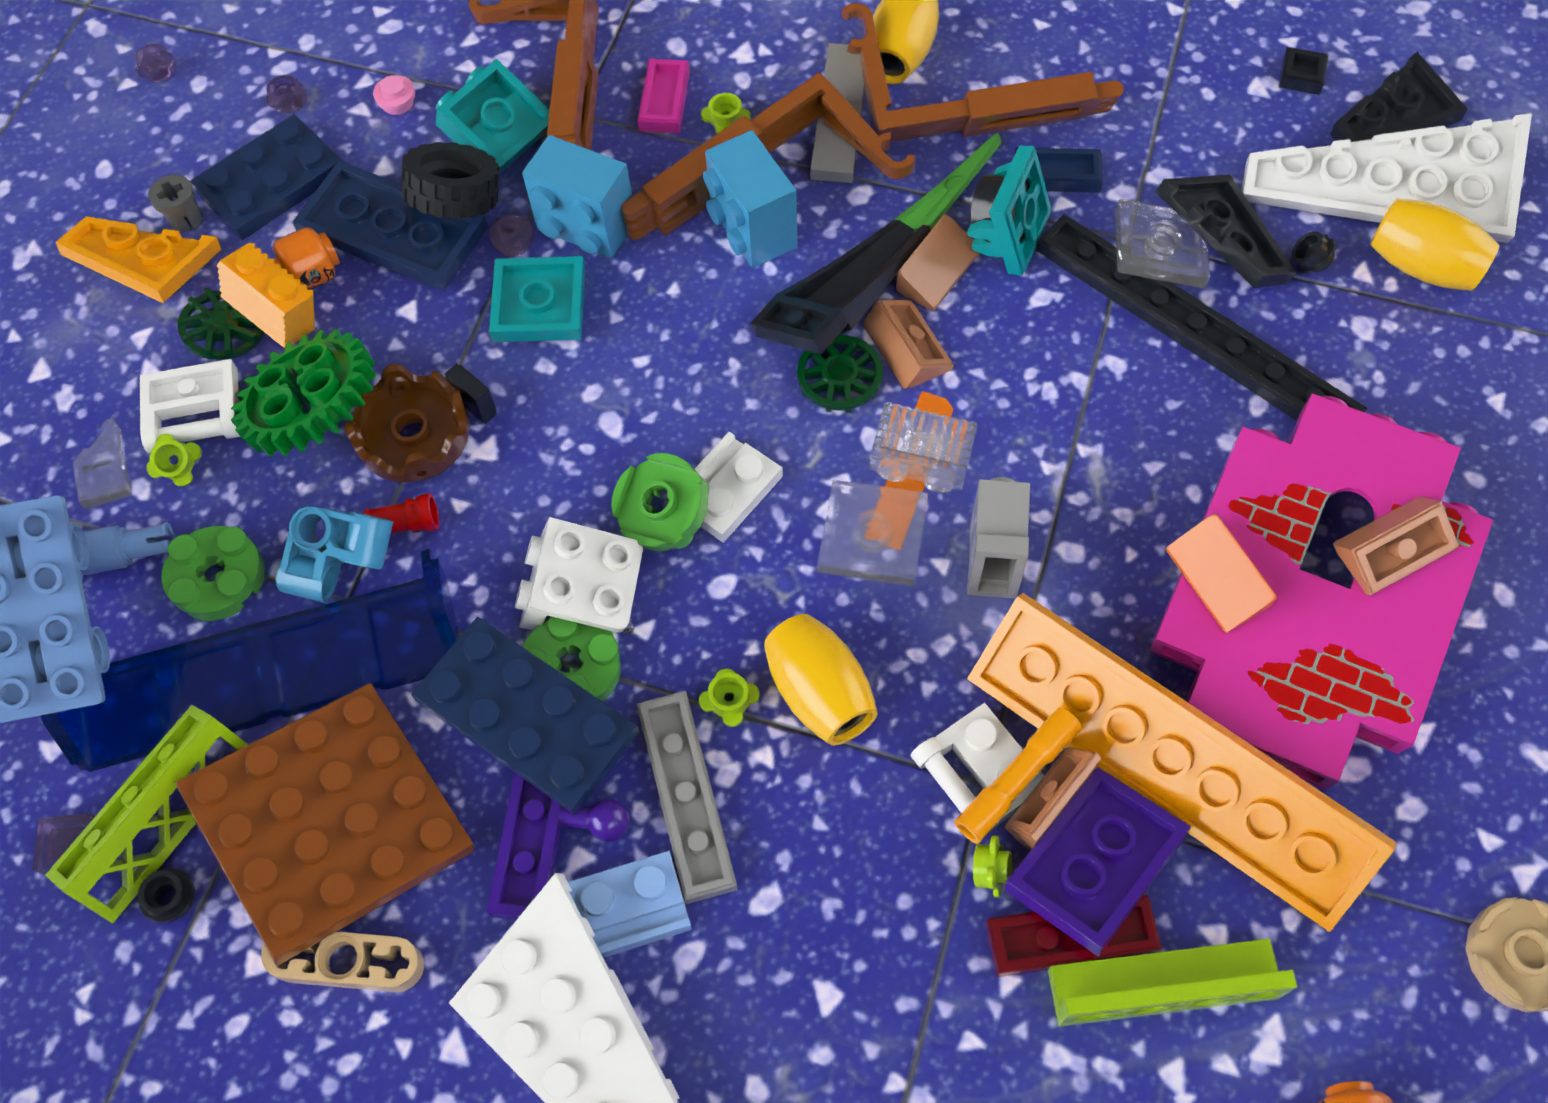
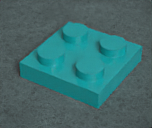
[489,256,585,342]

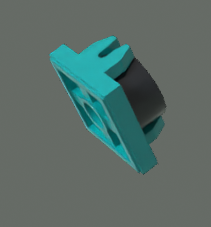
[967,145,1052,275]

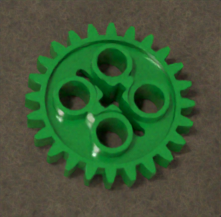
[231,329,376,456]

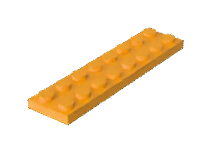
[967,593,1396,932]

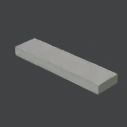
[810,43,865,183]
[637,691,738,905]

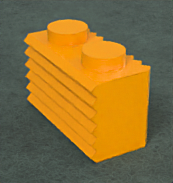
[217,243,315,348]

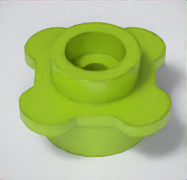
[701,93,751,134]
[146,434,202,487]
[699,669,760,727]
[973,835,1013,898]

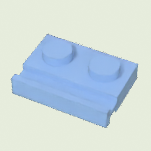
[568,851,692,958]

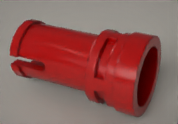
[363,493,440,534]

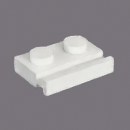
[695,432,783,543]

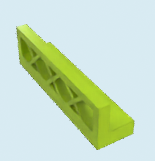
[45,705,248,924]
[1048,939,1298,1027]

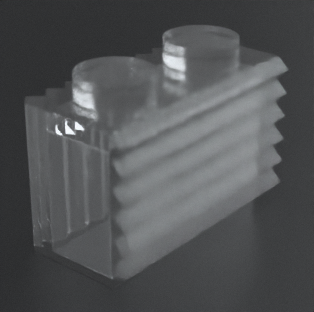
[869,402,978,492]

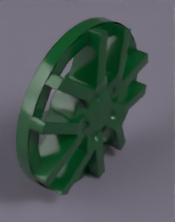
[176,288,265,360]
[797,335,883,413]

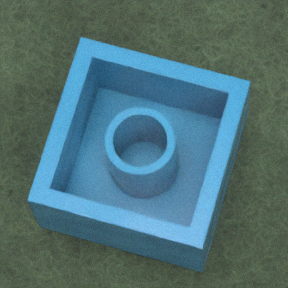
[703,130,798,268]
[522,135,632,259]

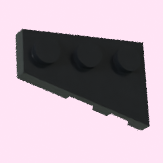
[1330,52,1468,142]
[1155,175,1296,288]

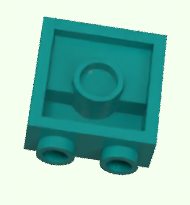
[435,58,550,174]

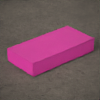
[638,59,690,133]

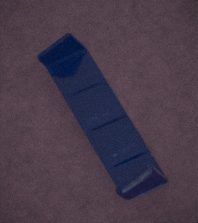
[41,549,460,772]

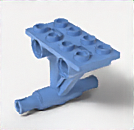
[0,496,174,723]

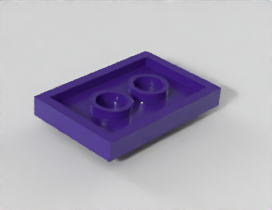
[1005,767,1191,957]

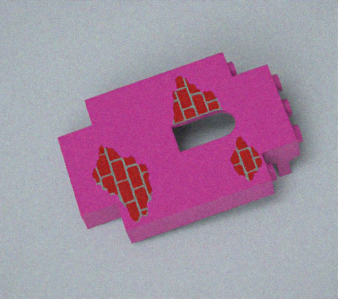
[1148,394,1493,790]

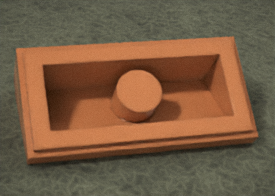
[896,214,979,312]
[863,300,954,389]
[1333,497,1459,596]
[1005,747,1102,851]

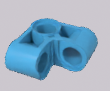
[276,506,393,604]

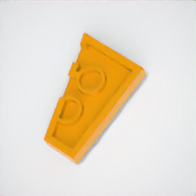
[55,216,221,303]

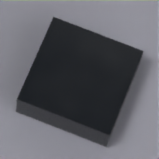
[1278,47,1329,95]
[444,363,497,424]

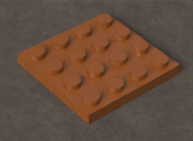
[175,683,474,967]

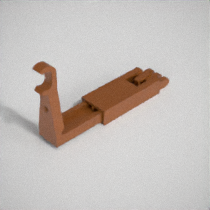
[469,0,599,150]
[841,3,1124,142]
[621,72,916,240]

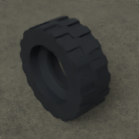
[402,142,500,219]

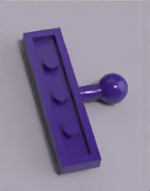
[486,773,629,920]

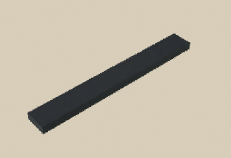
[1036,214,1368,421]

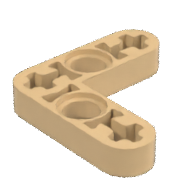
[261,932,424,992]

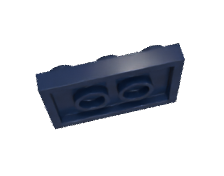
[190,114,342,241]

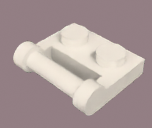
[140,359,241,453]
[910,702,1044,832]

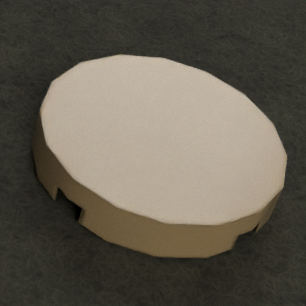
[1466,897,1548,1012]

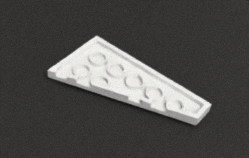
[1241,113,1532,243]
[449,873,680,1103]

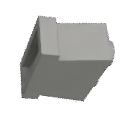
[967,477,1030,599]

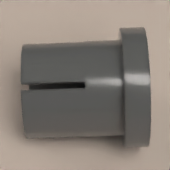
[148,174,203,233]

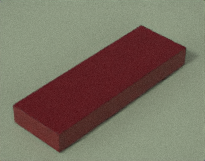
[985,894,1162,977]

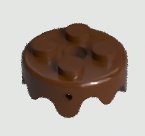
[344,364,470,483]

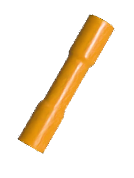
[954,707,1082,844]

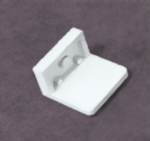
[515,517,643,632]

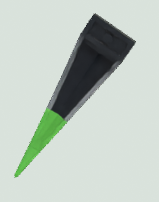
[749,132,1002,354]

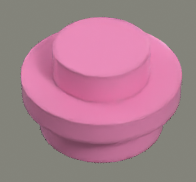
[373,75,415,115]

